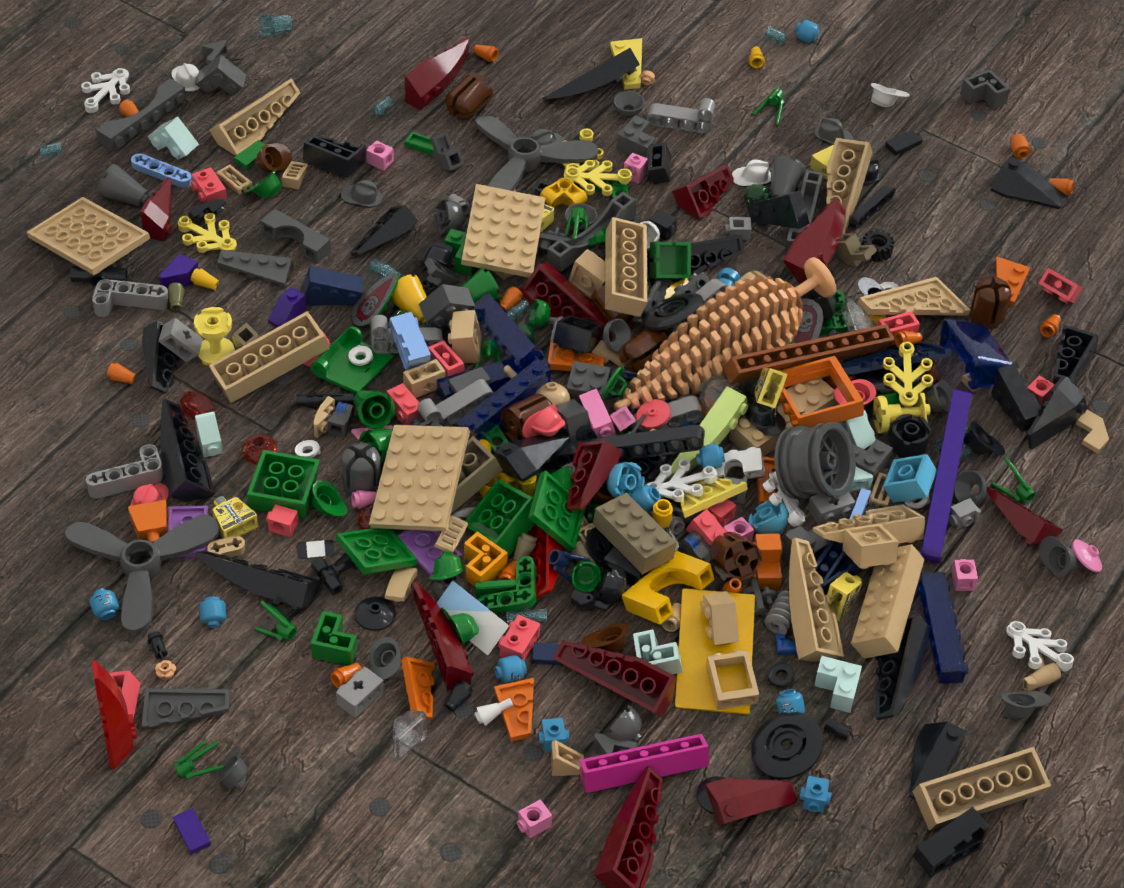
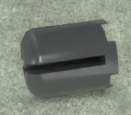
[341,443,381,496]

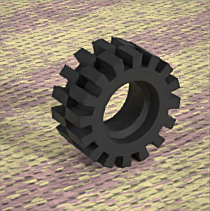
[862,229,894,262]

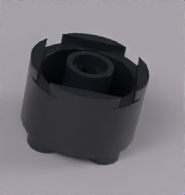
[889,414,930,458]

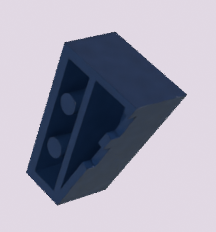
[300,266,363,306]
[815,540,864,595]

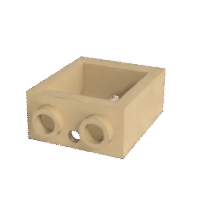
[706,650,759,710]

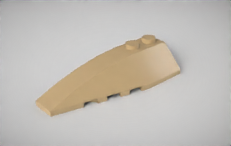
[209,78,300,156]
[826,138,872,235]
[813,504,925,545]
[789,538,844,662]

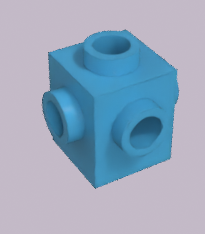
[538,718,569,753]
[799,776,831,813]

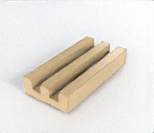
[216,164,252,194]
[868,472,891,508]

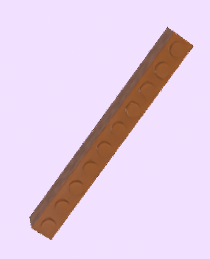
[723,324,895,384]

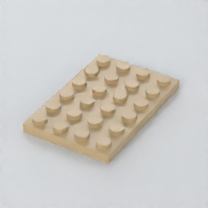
[461,184,545,278]
[27,197,150,275]
[369,425,470,531]

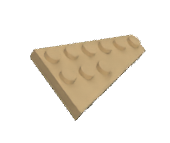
[857,277,971,316]

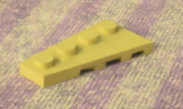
[610,38,642,90]

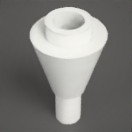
[475,698,513,726]

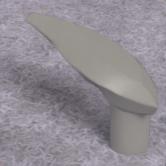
[548,317,563,343]
[451,507,475,519]

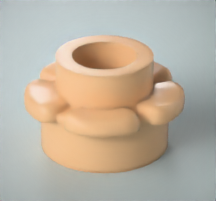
[639,70,655,86]
[155,660,176,680]

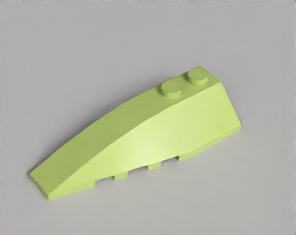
[665,386,748,481]

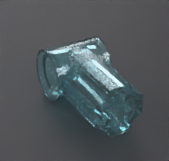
[259,14,293,36]

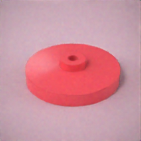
[636,399,671,430]

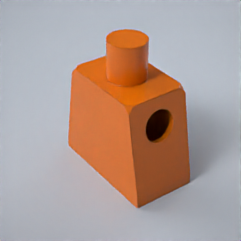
[128,500,168,543]

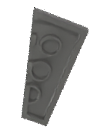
[217,250,292,288]
[142,688,230,730]

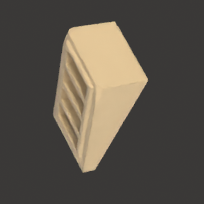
[281,161,308,190]
[434,516,468,555]

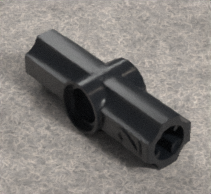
[70,266,128,287]

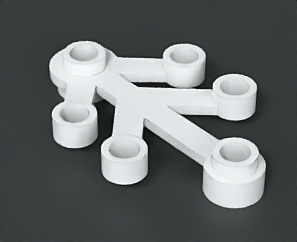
[81,68,130,113]
[646,459,717,502]
[763,471,806,527]
[1006,621,1074,672]

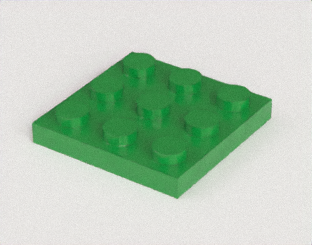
[528,471,586,552]
[336,528,418,574]

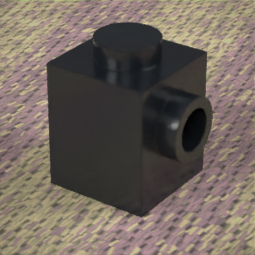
[649,209,677,240]

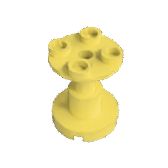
[194,307,235,365]
[873,393,930,433]

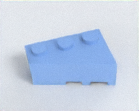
[389,312,431,371]

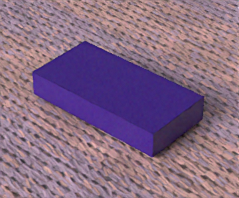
[173,808,211,854]

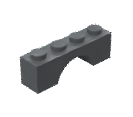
[261,209,331,264]

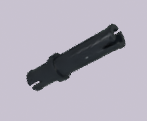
[296,392,354,407]

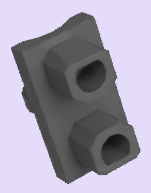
[539,227,567,254]
[742,578,777,620]

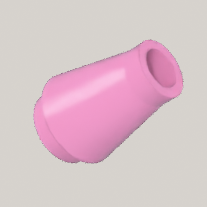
[351,490,377,509]

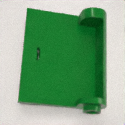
[311,326,394,393]

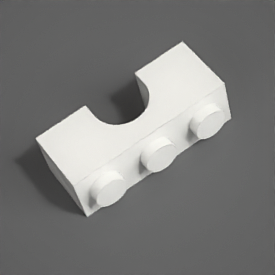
[716,447,766,479]

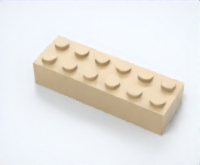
[605,217,647,317]
[209,311,329,403]
[729,378,838,457]
[851,544,924,659]
[912,747,1051,831]

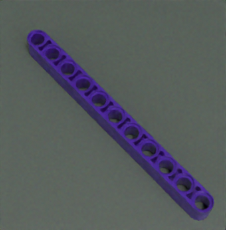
[920,389,972,563]

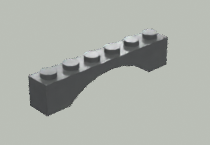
[96,78,186,152]
[784,170,823,255]
[547,192,636,272]

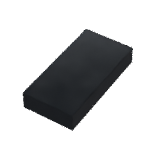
[885,130,923,156]

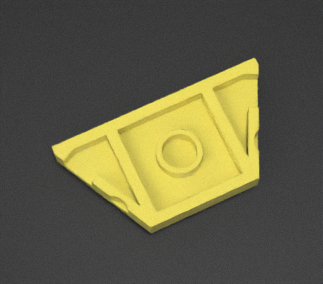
[679,477,748,518]

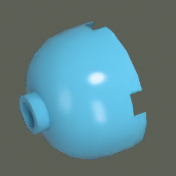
[606,462,645,498]
[748,500,789,535]

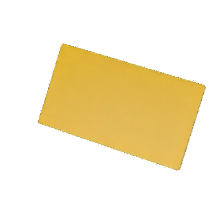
[675,588,755,715]

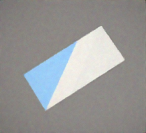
[436,580,509,655]

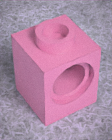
[366,140,394,171]
[624,153,648,184]
[610,405,636,432]
[723,517,754,542]
[951,559,978,591]
[517,799,552,839]

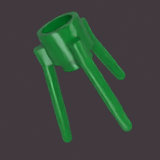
[753,88,785,126]
[565,208,589,241]
[474,339,505,381]
[991,457,1036,504]
[255,601,297,642]
[173,741,225,780]

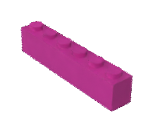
[579,734,709,793]

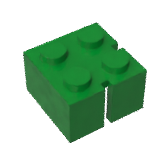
[650,241,691,279]

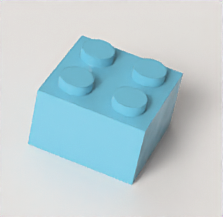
[883,454,937,503]

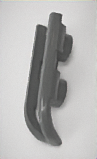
[632,281,666,322]

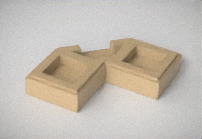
[1076,410,1109,454]

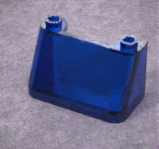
[939,318,1013,390]

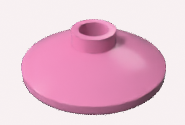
[1072,539,1102,573]

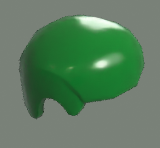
[529,299,551,328]
[571,561,601,593]

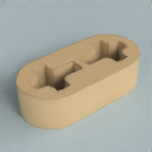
[207,536,245,557]

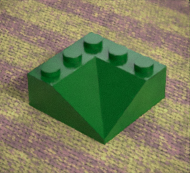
[247,450,320,519]
[465,479,535,557]

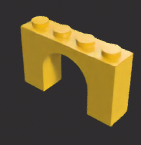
[622,551,715,625]

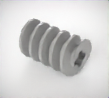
[764,590,792,635]

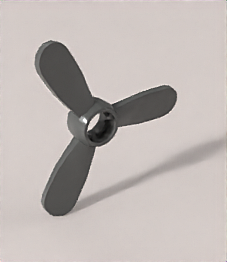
[475,115,598,191]
[65,515,219,634]

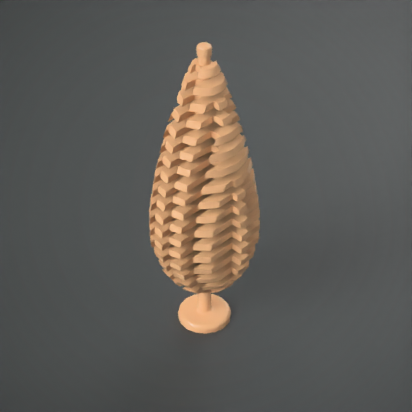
[614,257,836,411]

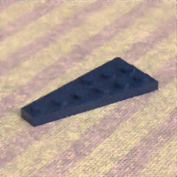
[840,341,952,375]

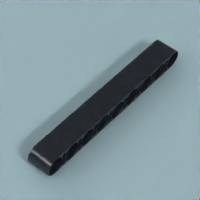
[541,425,705,471]

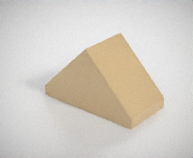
[551,740,584,776]

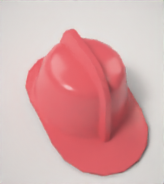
[834,379,876,407]
[522,405,565,438]
[130,483,169,506]

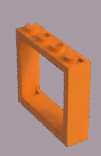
[778,356,864,428]

